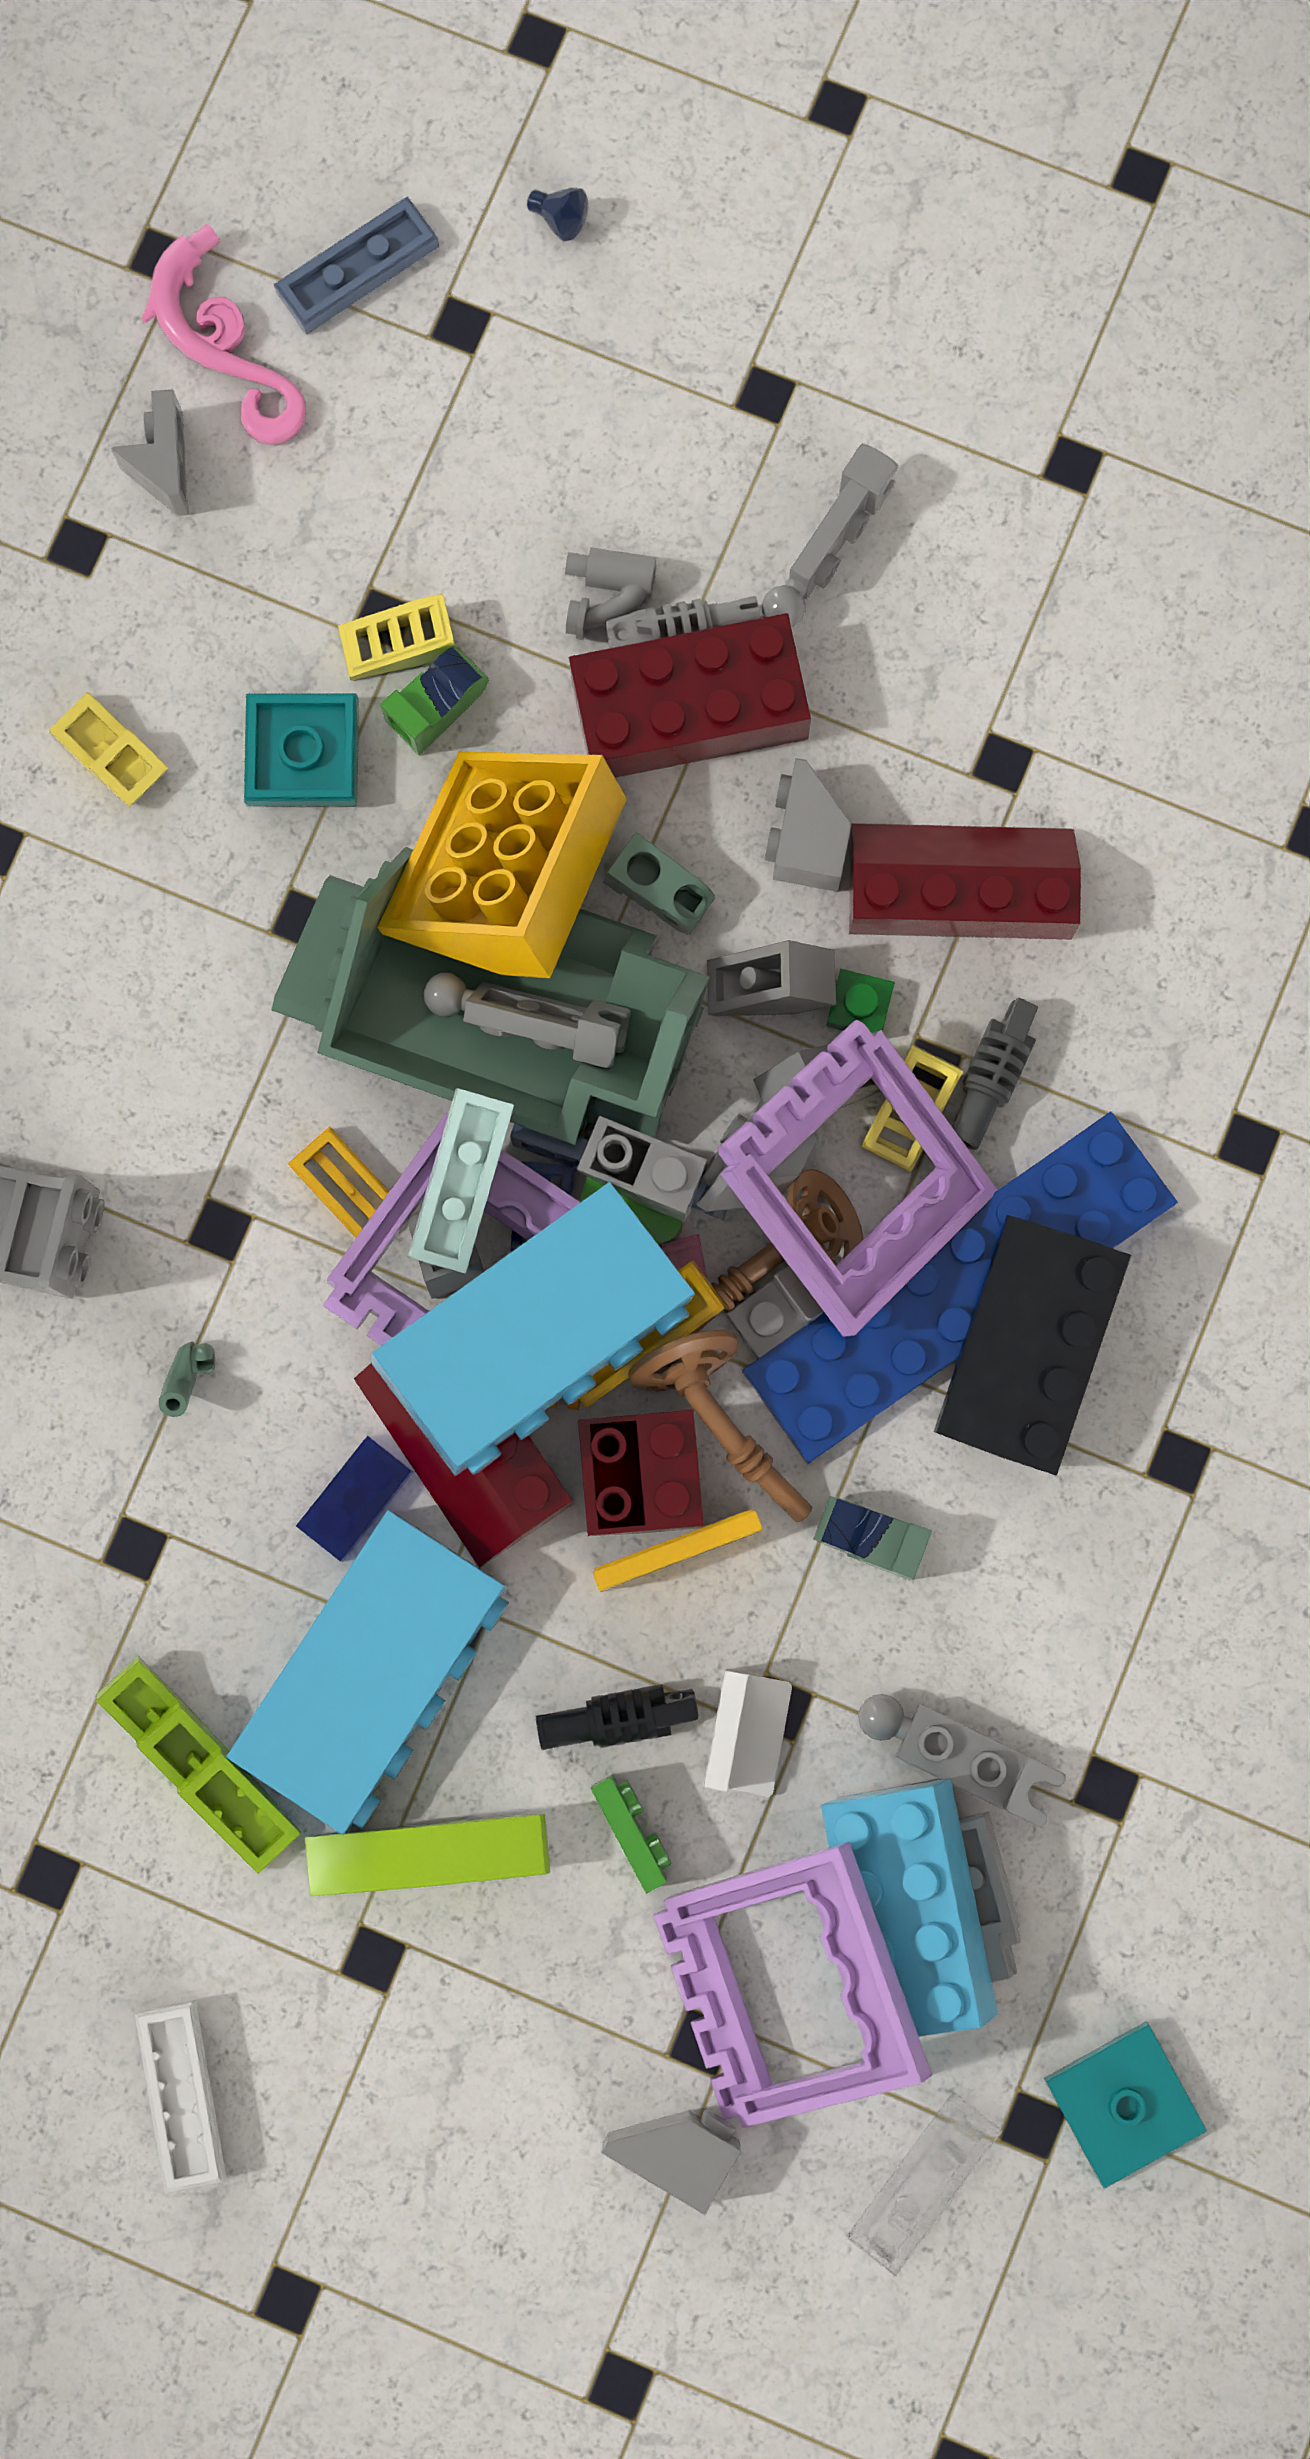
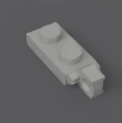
[959,1811,1021,1982]

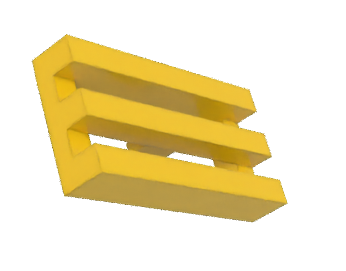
[288,1126,390,1238]

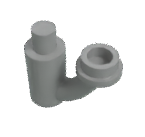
[565,547,657,640]

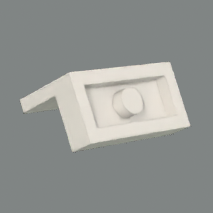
[704,1670,792,1797]

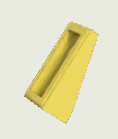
[338,593,455,681]
[861,1044,963,1172]

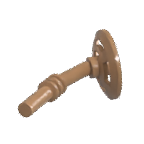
[689,1169,864,1335]
[628,1330,812,1522]

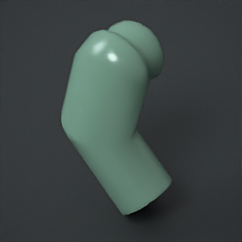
[158,1342,215,1417]

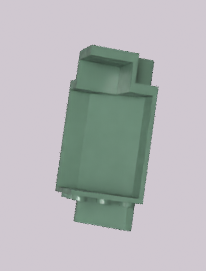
[271,847,710,1145]

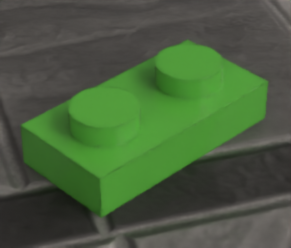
[590,1774,672,1894]

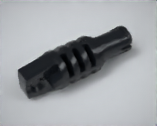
[536,1684,699,1751]

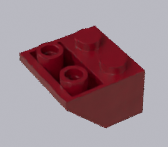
[578,1409,704,1536]

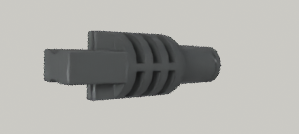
[952,998,1038,1150]

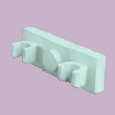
[407,1088,514,1274]

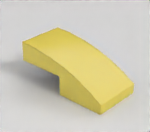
[49,692,168,808]

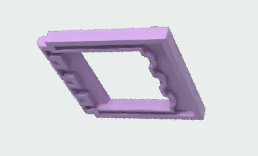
[718,1020,998,1337]
[323,1112,581,1346]
[653,1842,932,2128]

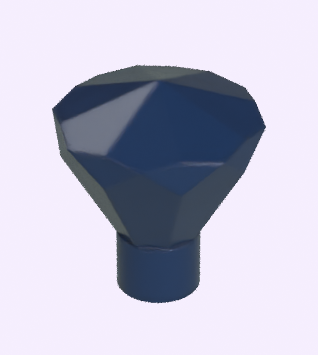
[527,188,588,242]

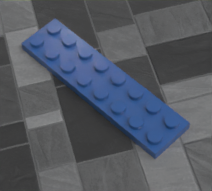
[742,1111,1178,1465]

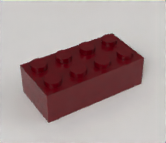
[569,613,811,778]

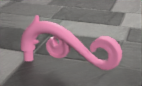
[141,224,306,445]

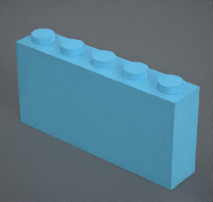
[371,1182,695,1476]
[226,1510,509,1835]

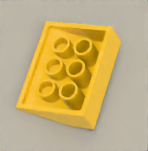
[377,751,627,978]

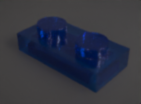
[296,1436,414,1562]

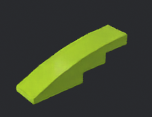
[95,1655,301,1874]
[305,1814,550,1896]

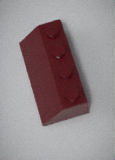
[849,823,1081,940]
[354,1363,575,1568]

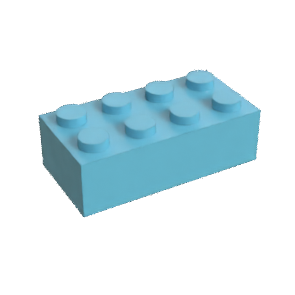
[821,1778,998,2037]

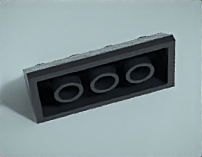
[934,1215,1131,1476]

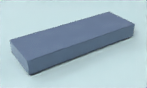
[274,196,440,334]

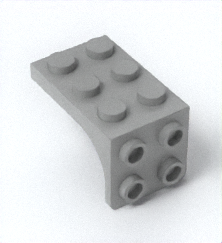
[0,1165,104,1299]

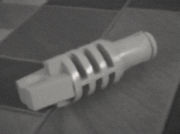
[606,596,761,648]

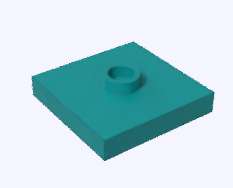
[244,693,359,806]
[1044,2021,1207,2189]

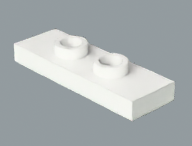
[135,2000,226,2193]

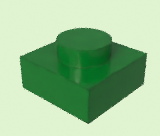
[826,968,895,1033]

